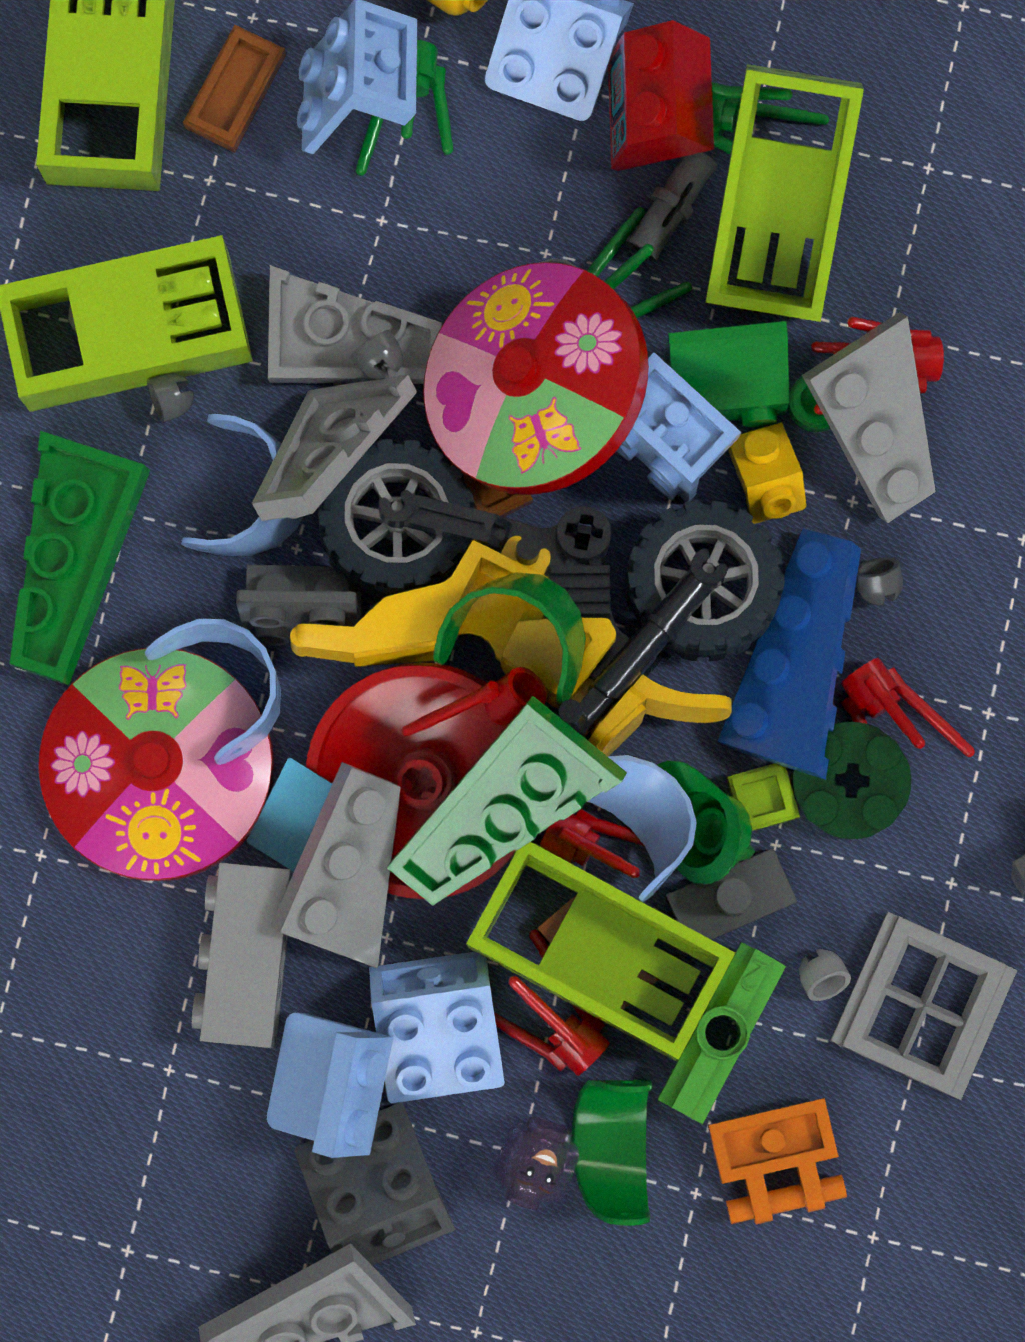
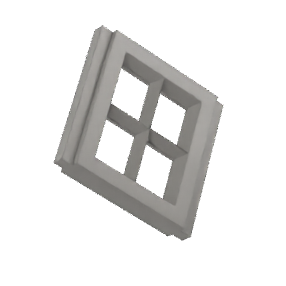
[830,912,1017,1100]

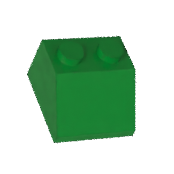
[663,321,790,427]

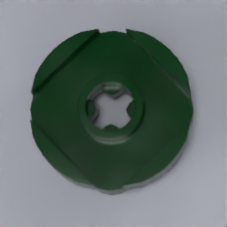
[793,722,912,839]

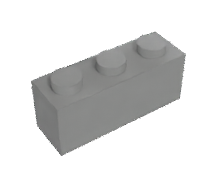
[192,863,294,1048]

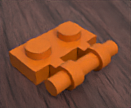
[708,1098,847,1225]

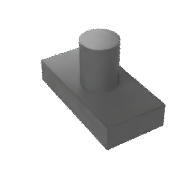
[665,848,797,940]

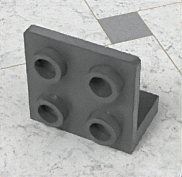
[236,565,363,646]
[295,1103,456,1266]

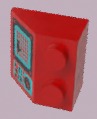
[608,20,714,171]

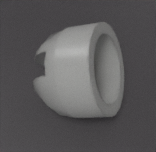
[799,949,851,1001]

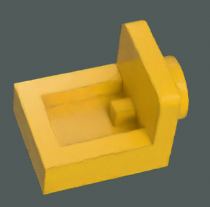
[728,422,806,524]

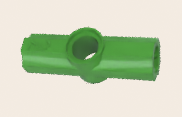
[657,942,786,1124]

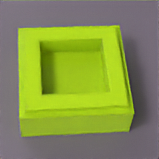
[726,763,800,832]

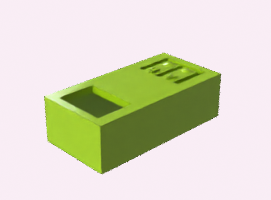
[36,0,175,191]
[706,64,864,322]
[0,235,253,412]
[466,842,735,1061]

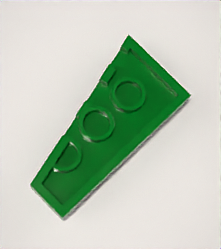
[10,431,150,686]

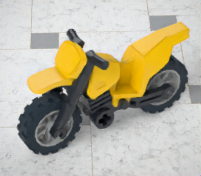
[290,439,785,756]

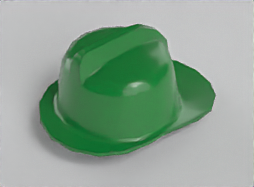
[657,761,755,884]

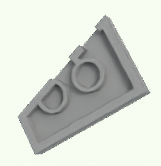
[802,312,936,523]

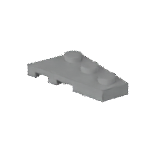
[268,265,442,384]
[252,374,417,521]
[271,762,401,968]
[198,1243,416,1342]

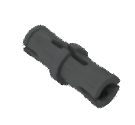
[625,152,718,262]

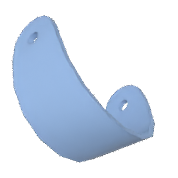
[181,414,303,556]
[145,619,281,765]
[588,755,697,902]

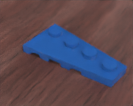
[717,528,861,780]

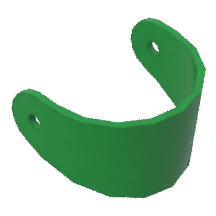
[433,572,586,705]
[571,1080,652,1226]

